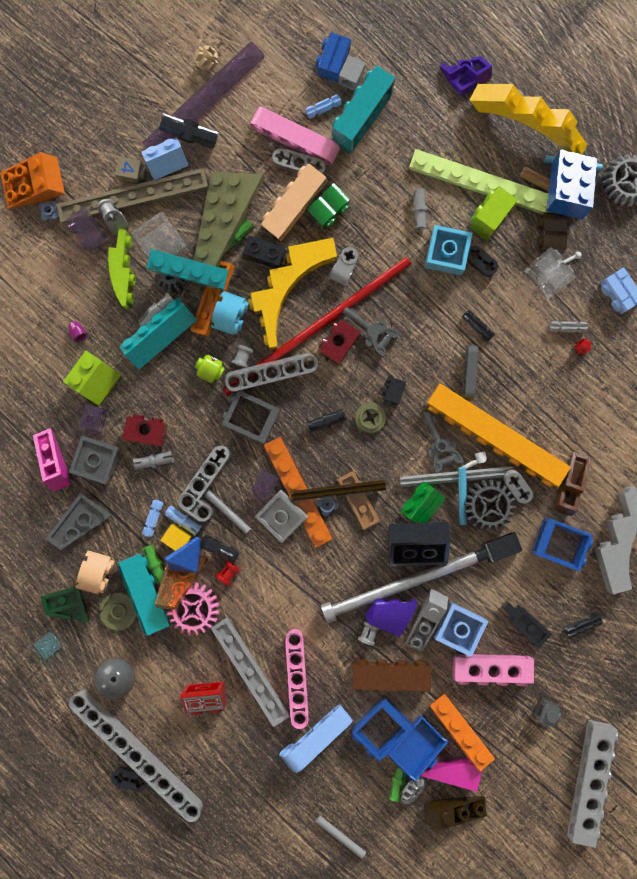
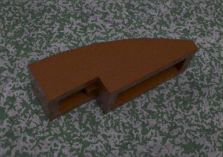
[553,452,591,516]

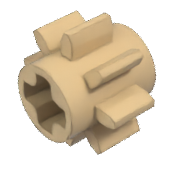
[195,46,219,71]

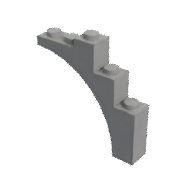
[594,486,637,594]

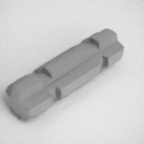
[549,321,588,333]

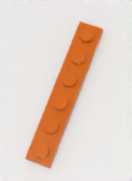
[264,436,332,548]

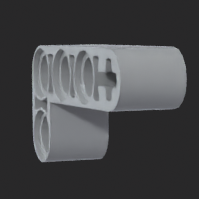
[178,446,231,522]

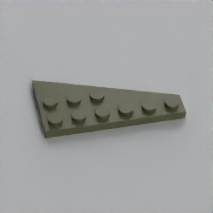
[194,172,266,267]

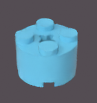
[211,291,249,335]

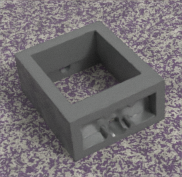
[221,390,281,444]

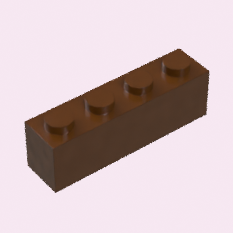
[352,659,431,692]

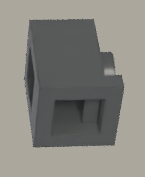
[533,698,561,728]

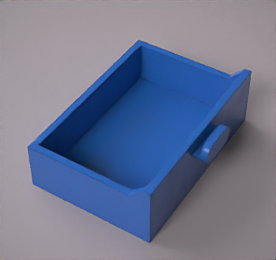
[386,716,448,782]

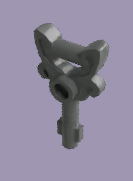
[342,307,400,358]
[423,412,464,473]

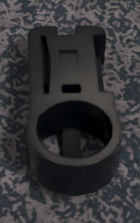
[201,535,240,561]

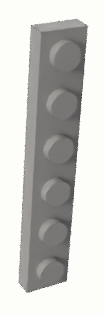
[211,617,290,727]

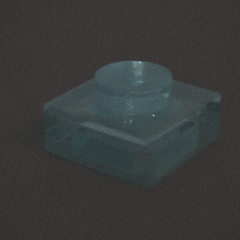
[33,632,63,659]

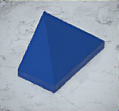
[165,536,202,572]

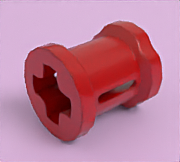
[216,560,241,586]

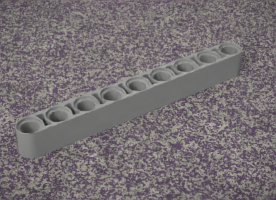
[69,690,203,822]

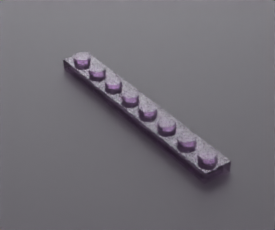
[142,41,265,148]

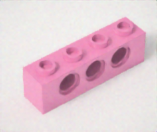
[452,654,534,686]

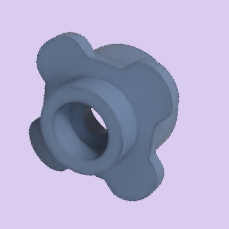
[39,201,59,221]
[316,497,339,516]

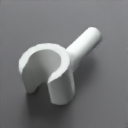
[462,452,487,469]

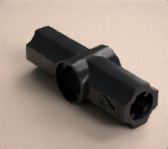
[159,113,219,149]

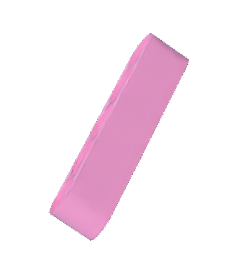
[250,107,340,166]
[285,629,309,729]

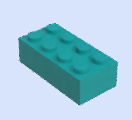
[331,65,396,155]

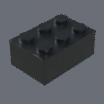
[387,522,451,566]

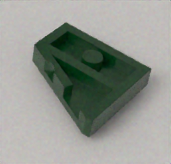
[41,586,90,622]

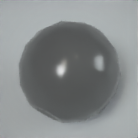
[94,658,135,700]

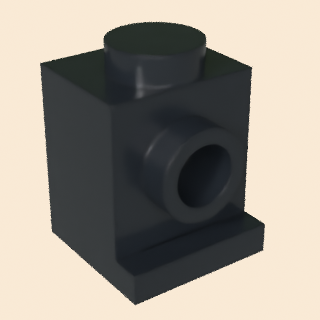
[382,376,406,407]

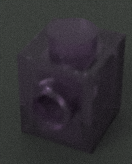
[79,404,108,434]
[252,469,280,500]

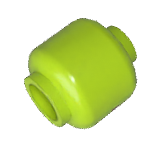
[194,355,224,383]

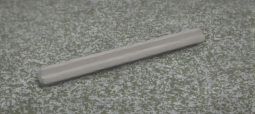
[400,466,514,487]

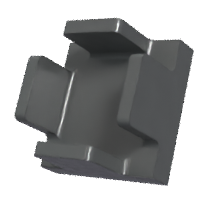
[69,436,120,485]

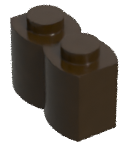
[537,212,568,254]

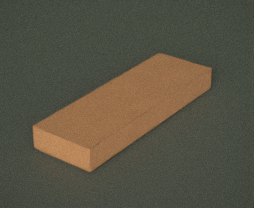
[337,471,380,531]

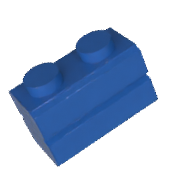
[315,32,351,82]

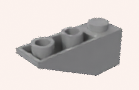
[404,589,448,652]

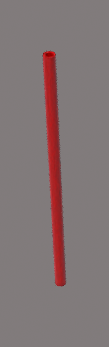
[222,257,412,397]

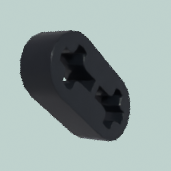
[467,246,498,277]
[111,766,148,791]

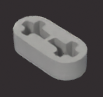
[504,470,533,503]

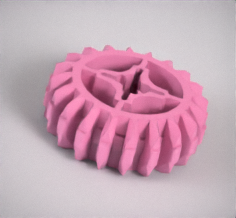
[167,583,220,636]

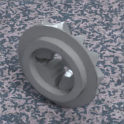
[401,776,426,804]

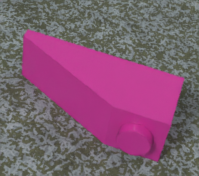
[33,428,71,492]
[421,757,483,792]

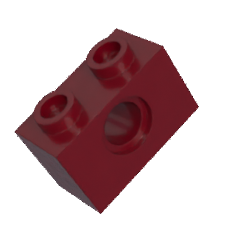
[319,319,360,366]
[123,414,168,447]

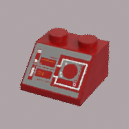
[180,681,227,715]

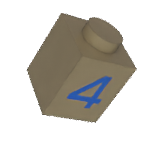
[115,156,146,184]

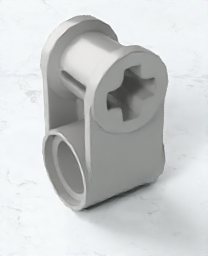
[97,199,130,236]
[329,247,358,286]

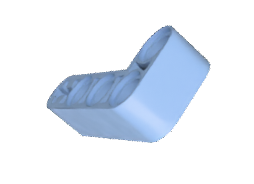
[279,704,353,773]

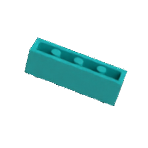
[146,249,229,291]
[120,297,197,369]
[116,553,170,636]

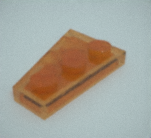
[155,552,208,610]

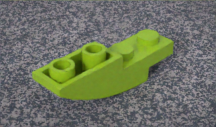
[108,229,136,310]

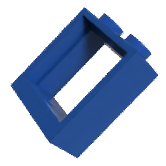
[531,517,593,571]
[351,695,413,761]

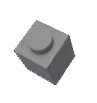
[338,55,366,91]

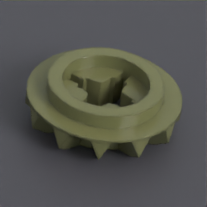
[355,402,386,433]

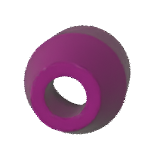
[68,321,87,342]

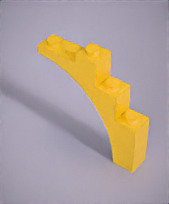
[469,84,587,155]
[248,238,337,350]

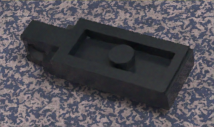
[501,601,552,648]

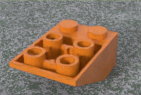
[0,152,65,209]

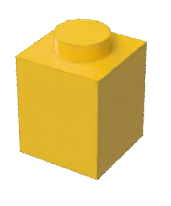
[160,524,193,551]

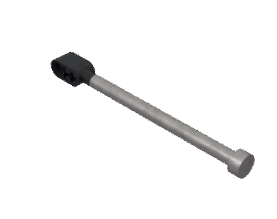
[321,532,523,623]

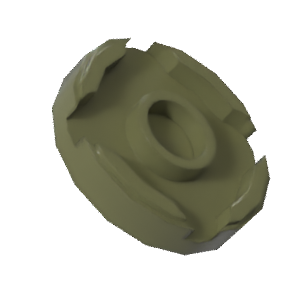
[99,592,137,631]

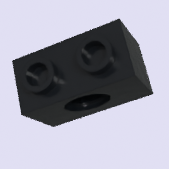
[243,236,286,269]

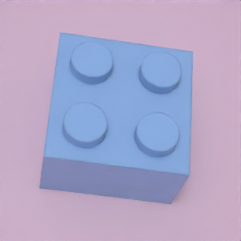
[433,601,488,657]

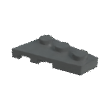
[45,492,113,550]

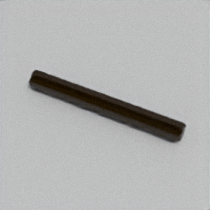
[291,480,386,501]

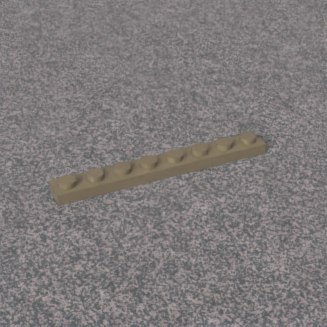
[56,168,208,224]

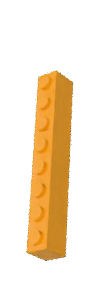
[426,384,571,488]

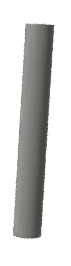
[204,490,251,534]
[315,815,366,859]

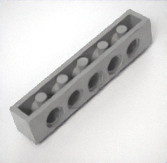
[567,720,618,848]

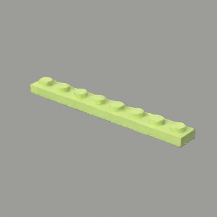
[409,149,549,214]

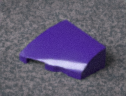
[440,56,492,96]
[365,599,417,637]

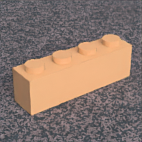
[261,163,328,242]

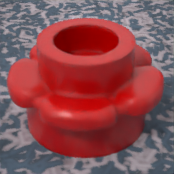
[573,338,592,355]

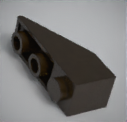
[424,796,487,831]

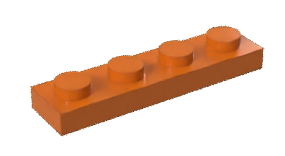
[190,261,235,337]
[428,693,495,772]

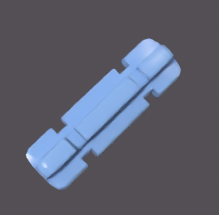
[306,94,341,119]
[142,500,163,537]

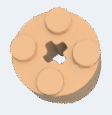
[75,550,115,595]

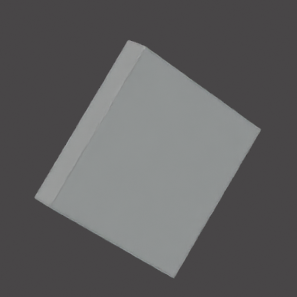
[255,490,309,543]

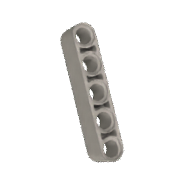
[224,353,318,391]

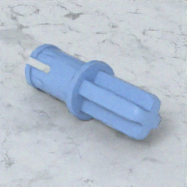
[165,506,202,536]

